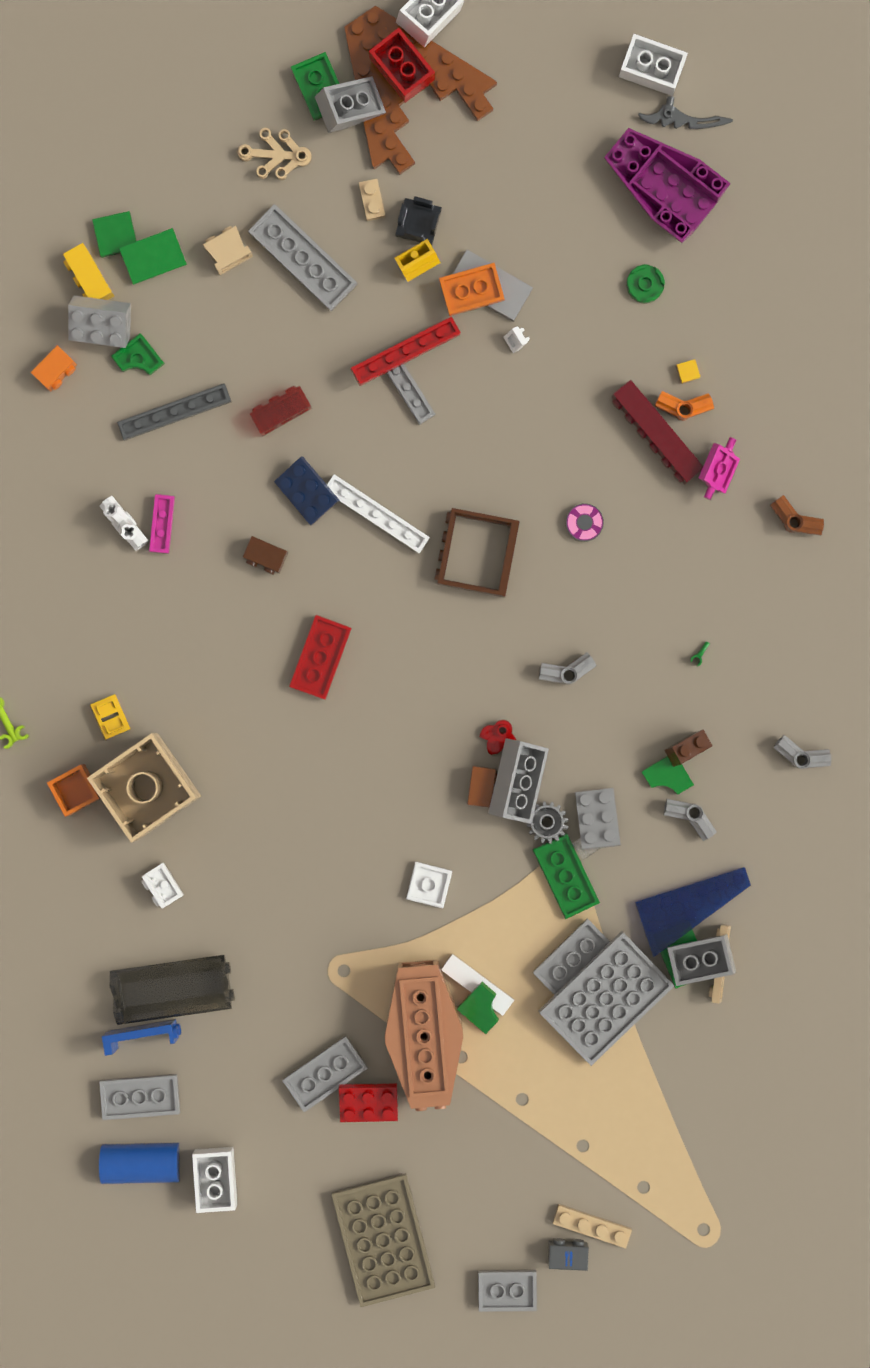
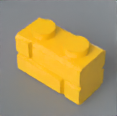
[394,239,441,282]

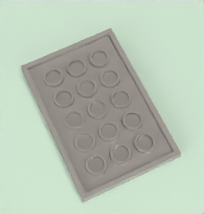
[538,931,674,1066]

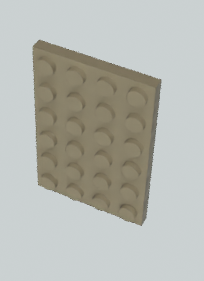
[331,1173,435,1307]

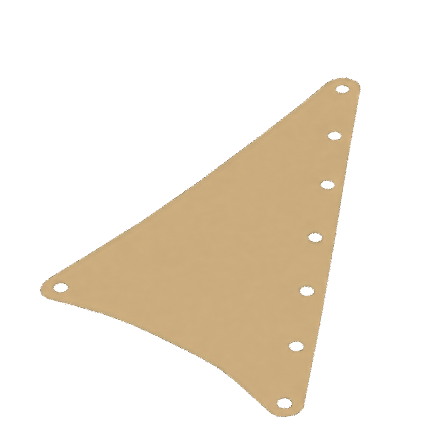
[328,866,721,1248]

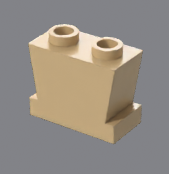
[203,226,253,275]

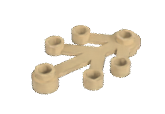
[237,128,312,180]

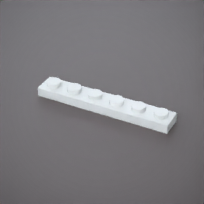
[327,474,430,554]

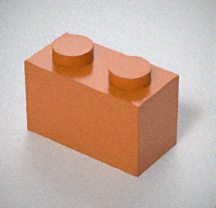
[31,345,77,392]

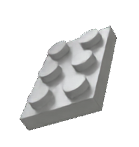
[575,788,621,850]
[478,1270,537,1312]

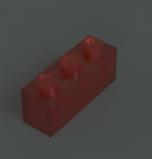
[250,386,312,437]

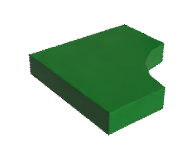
[111,333,165,375]
[641,756,694,795]
[457,982,499,1034]

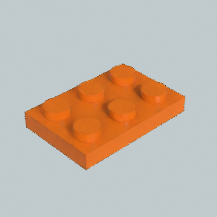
[439,263,505,316]

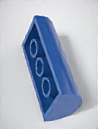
[99,1143,180,1184]

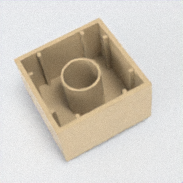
[87,733,201,843]

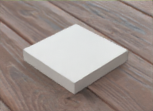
[406,862,452,908]

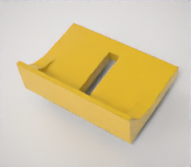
[90,694,130,741]

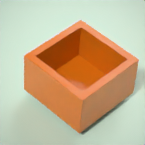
[47,764,101,817]

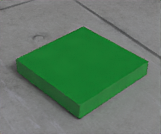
[92,211,137,258]

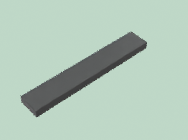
[117,383,232,441]

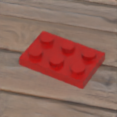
[339,1083,398,1122]

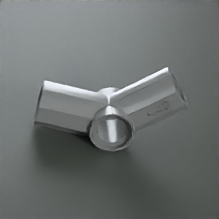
[539,652,597,684]
[773,735,831,769]
[664,799,717,841]

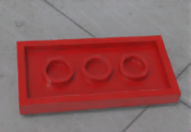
[289,615,352,700]

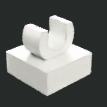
[503,326,530,353]

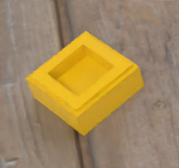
[676,359,700,384]

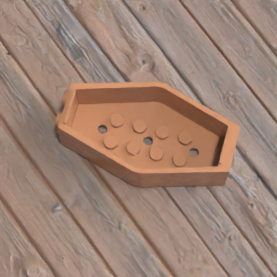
[385,960,463,1111]

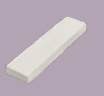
[441,954,514,1016]

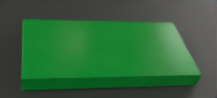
[532,833,600,919]

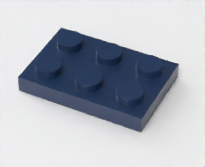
[274,456,339,525]

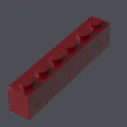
[612,380,703,485]

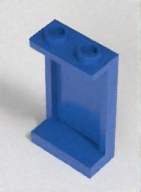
[102,1019,181,1056]

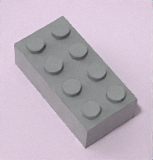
[488,739,549,824]

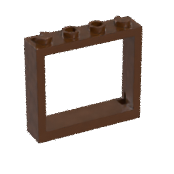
[434,508,520,598]

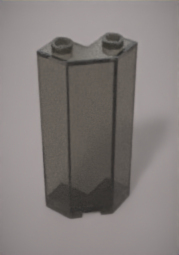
[109,955,235,1025]

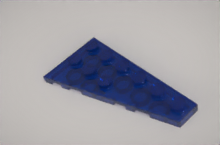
[635,867,751,958]

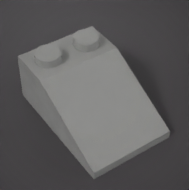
[315,76,386,133]

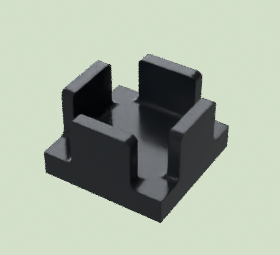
[395,196,442,245]

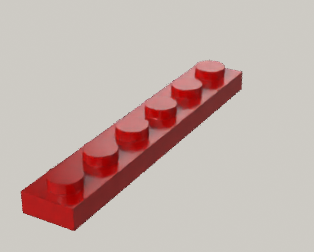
[351,316,461,386]

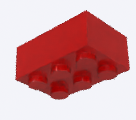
[369,27,435,103]

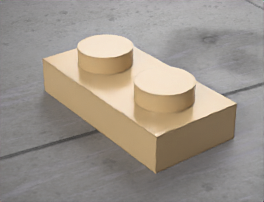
[359,179,385,221]

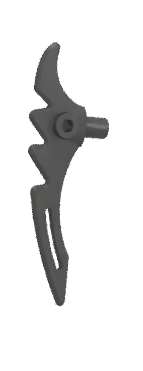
[638,96,733,129]

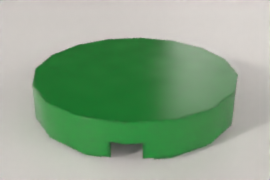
[626,264,665,303]

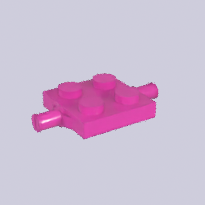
[699,437,740,500]

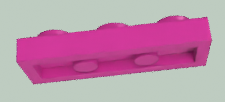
[149,494,175,554]

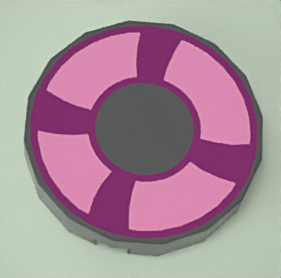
[565,503,604,542]

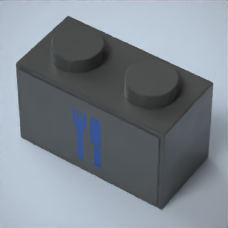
[548,1238,589,1271]

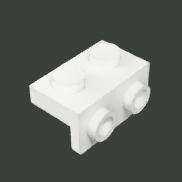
[141,863,184,909]

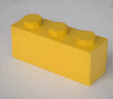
[63,243,114,300]

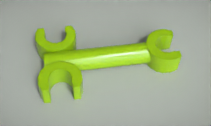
[0,697,29,749]

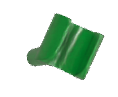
[690,641,710,667]

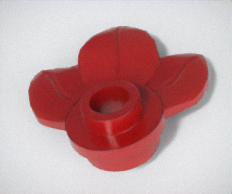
[479,720,516,755]

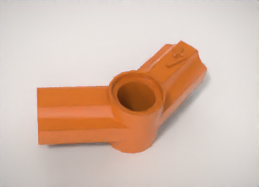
[654,391,714,421]

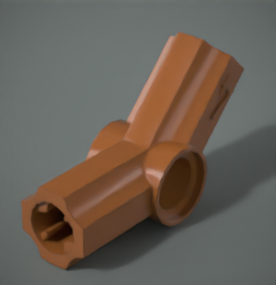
[770,495,824,536]

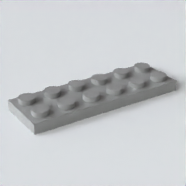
[248,204,357,311]

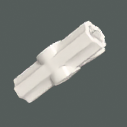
[100,496,149,551]

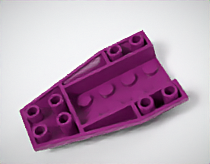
[604,128,731,243]

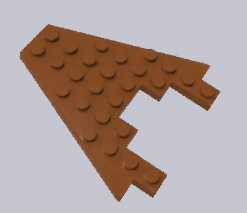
[344,6,497,175]

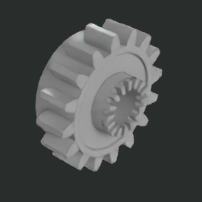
[526,801,568,844]

